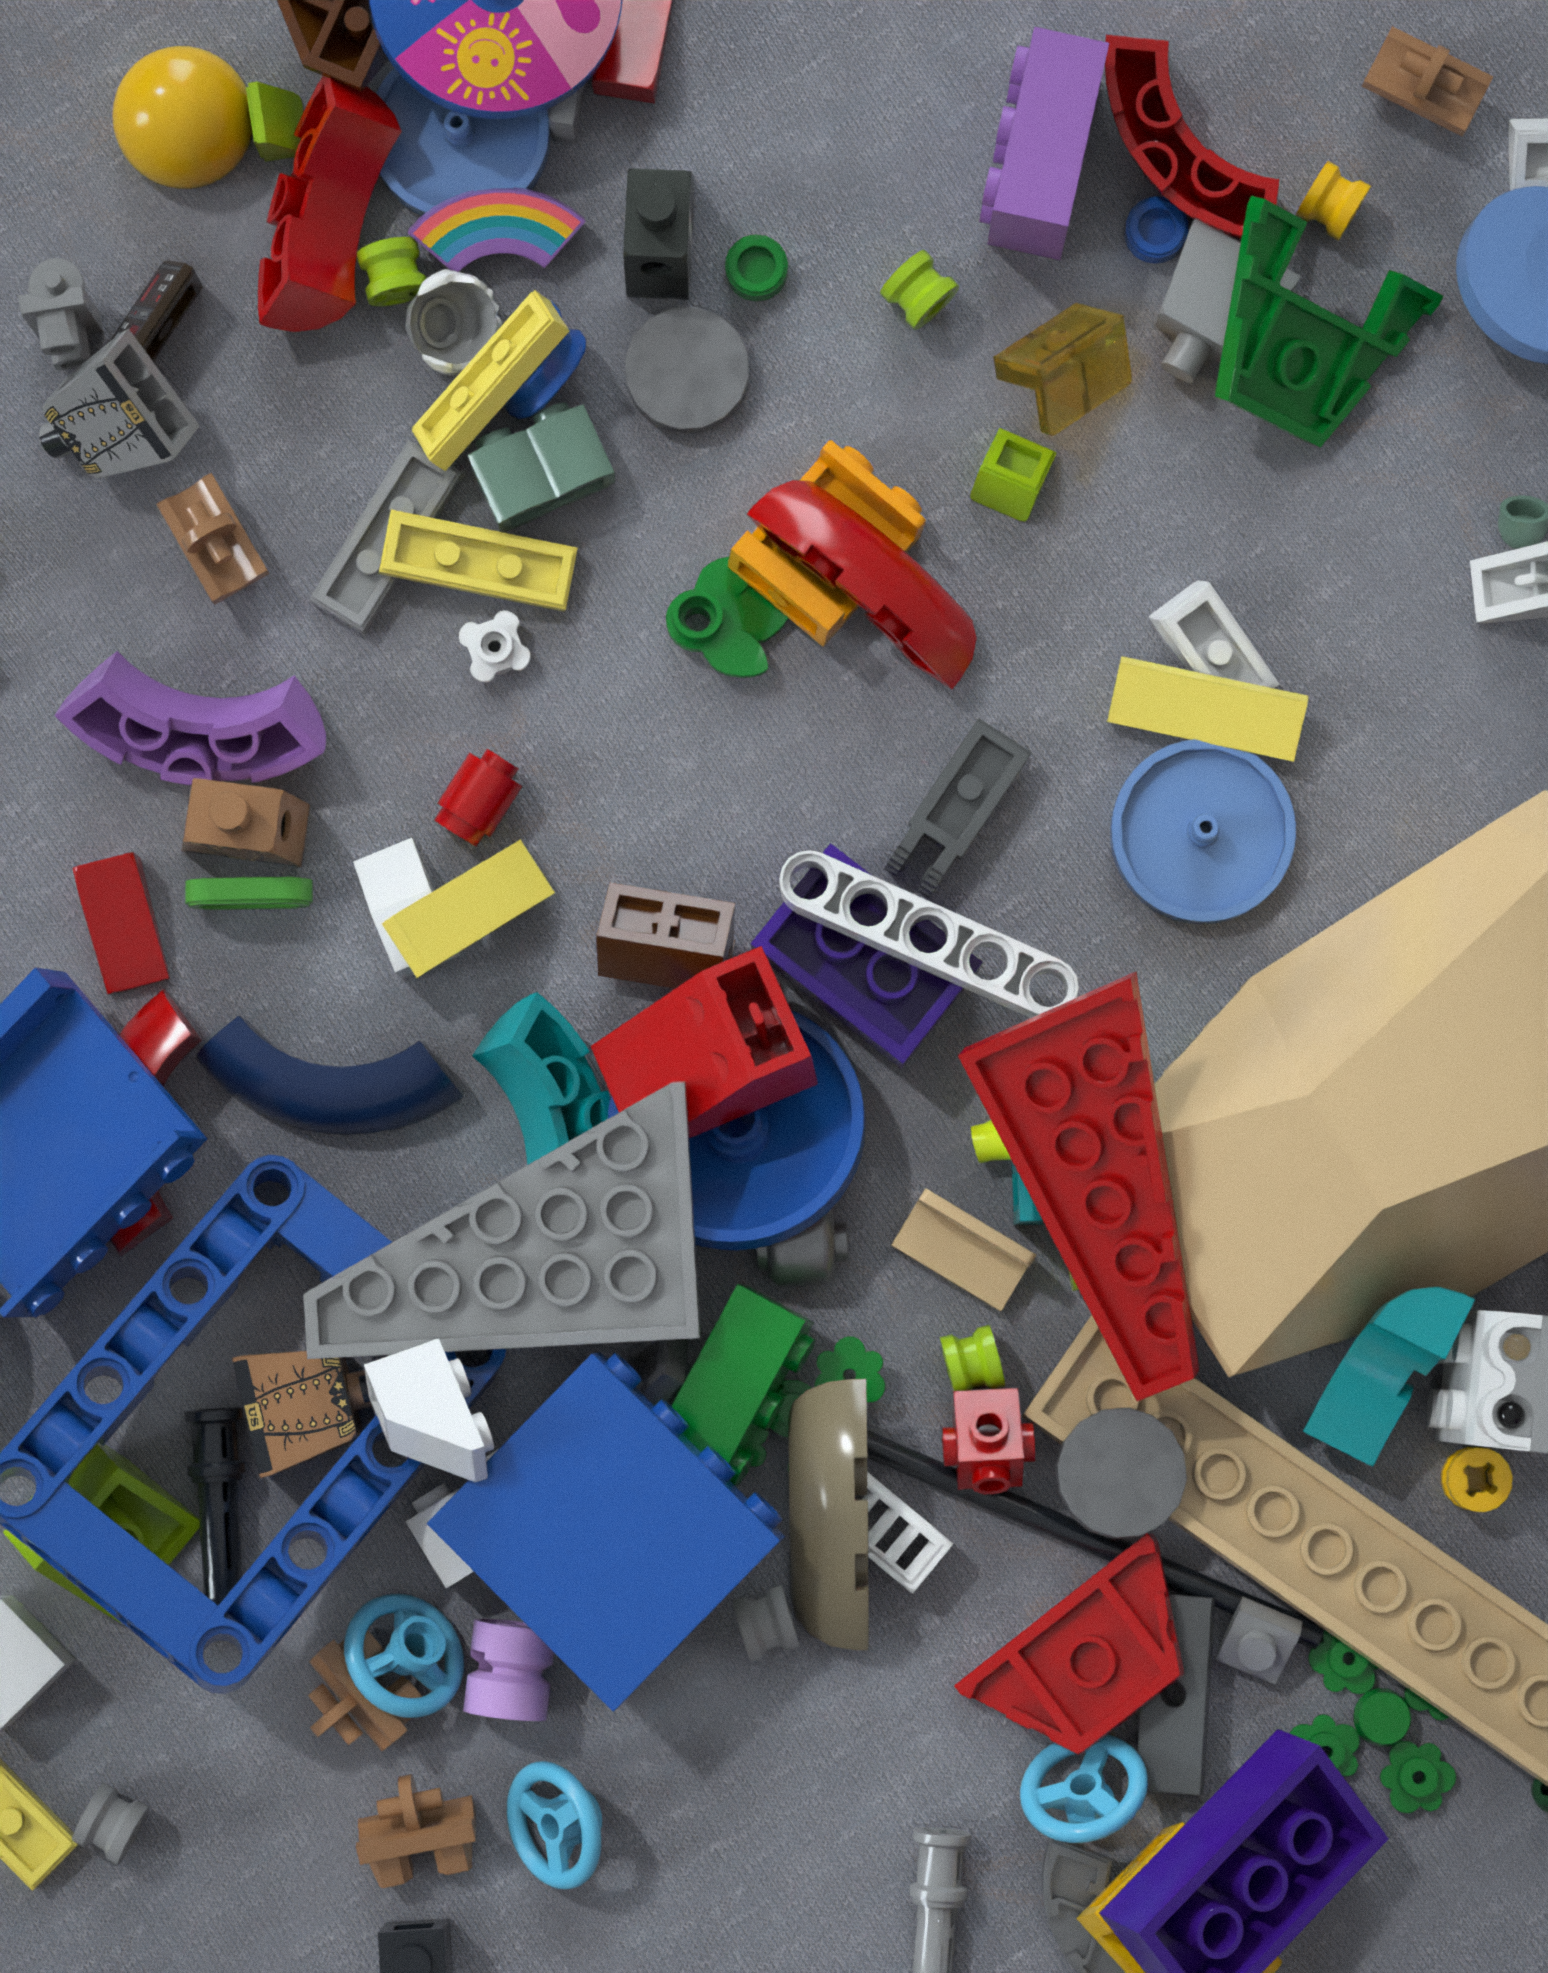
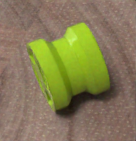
[357,237,426,307]
[880,250,959,330]
[939,1325,1006,1391]

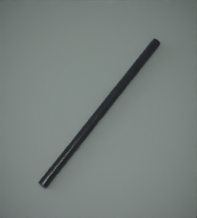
[867,1430,1324,1650]

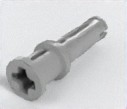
[909,1827,971,1973]

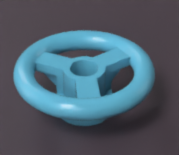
[344,1594,464,1718]
[1020,1735,1148,1843]
[506,1761,602,1890]

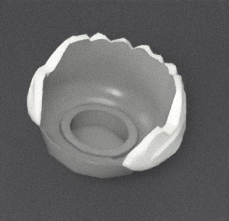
[405,269,502,375]

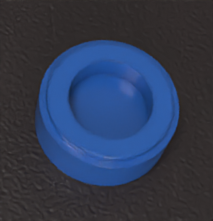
[1124,196,1188,264]

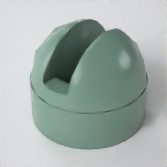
[1498,495,1548,549]

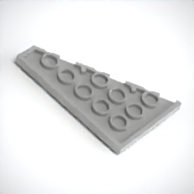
[303,1081,701,1359]

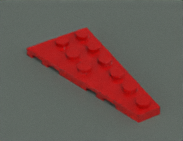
[958,971,1200,1401]

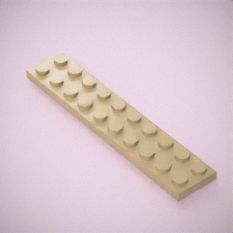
[1021,1314,1548,1786]

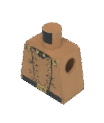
[181,778,310,867]
[232,1351,373,1478]

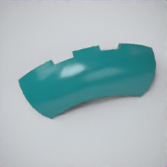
[472,992,611,1165]
[1303,1287,1475,1467]

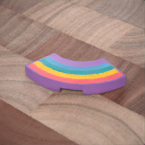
[408,187,586,272]

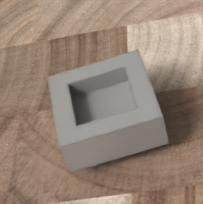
[1216,1597,1303,1685]

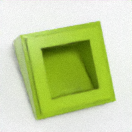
[246,81,304,162]
[970,428,1057,522]

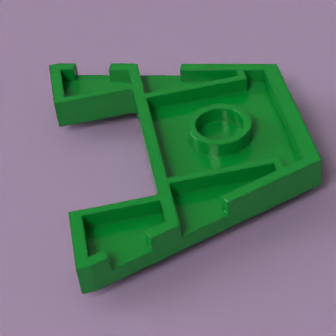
[1215,195,1444,448]

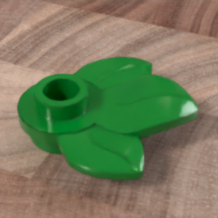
[666,557,789,678]

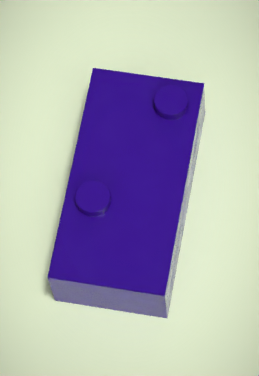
[1099,1729,1389,1973]

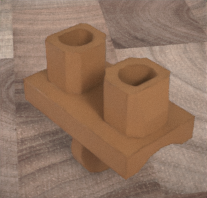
[1361,26,1494,137]
[156,473,270,605]
[308,1630,422,1751]
[356,1774,476,1888]

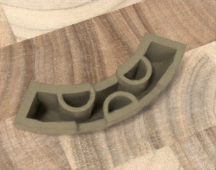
[788,1379,869,1650]

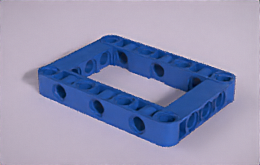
[0,1155,506,1694]

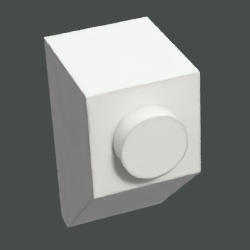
[353,838,461,979]

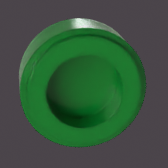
[725,234,788,301]

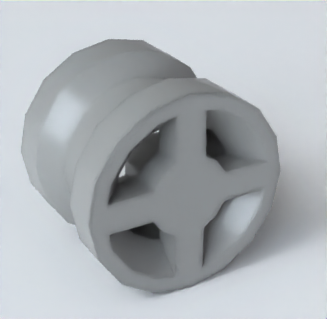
[732,1585,800,1662]
[72,1783,150,1865]

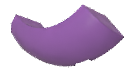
[55,651,326,785]

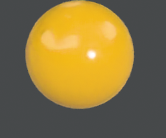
[112,46,252,189]

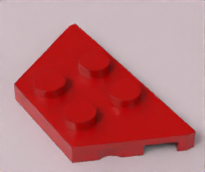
[954,1533,1185,1755]

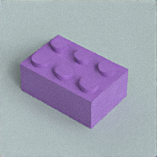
[979,27,1109,260]

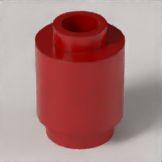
[434,749,523,847]

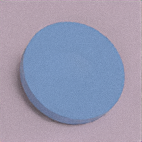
[376,68,551,216]
[1456,186,1548,364]
[1110,739,1296,924]

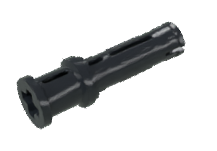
[184,1407,246,1605]

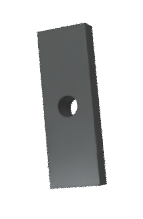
[1138,1594,1215,1796]

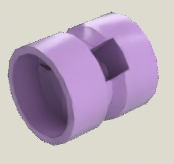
[463,1618,554,1721]

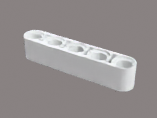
[779,850,1079,1018]

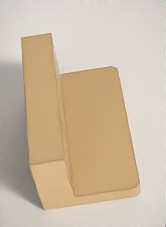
[891,1188,1037,1312]

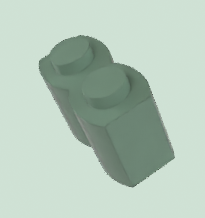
[468,402,615,532]

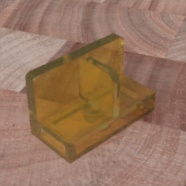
[993,303,1132,436]

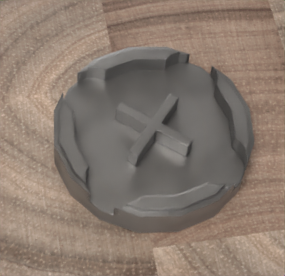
[625,307,749,433]
[1055,1407,1187,1539]

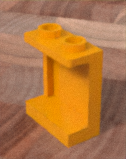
[727,440,926,647]

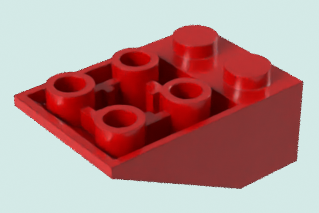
[590,946,818,1138]

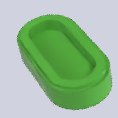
[185,877,313,910]

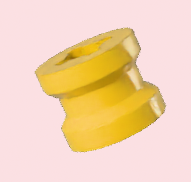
[1295,161,1371,241]
[1440,1446,1513,1512]

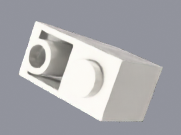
[364,1338,494,1482]

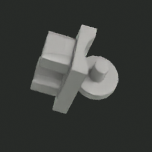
[18,258,103,370]

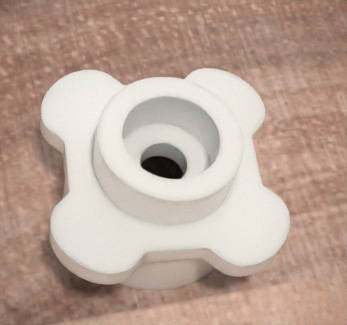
[459,610,531,682]

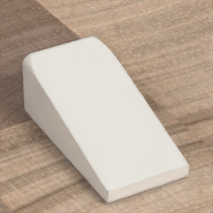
[1149,580,1279,688]

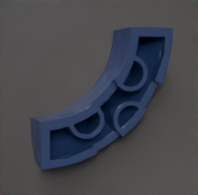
[196,1016,464,1135]

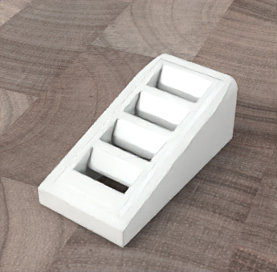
[862,1472,953,1594]

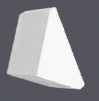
[1470,541,1548,623]
[0,1595,76,1730]

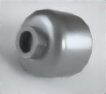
[757,1209,849,1287]

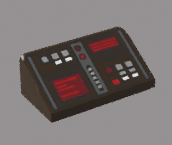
[109,260,203,362]

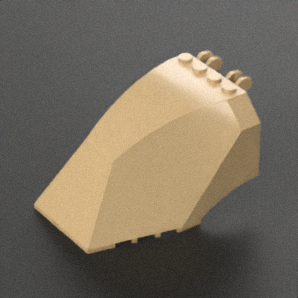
[1154,790,1548,1377]

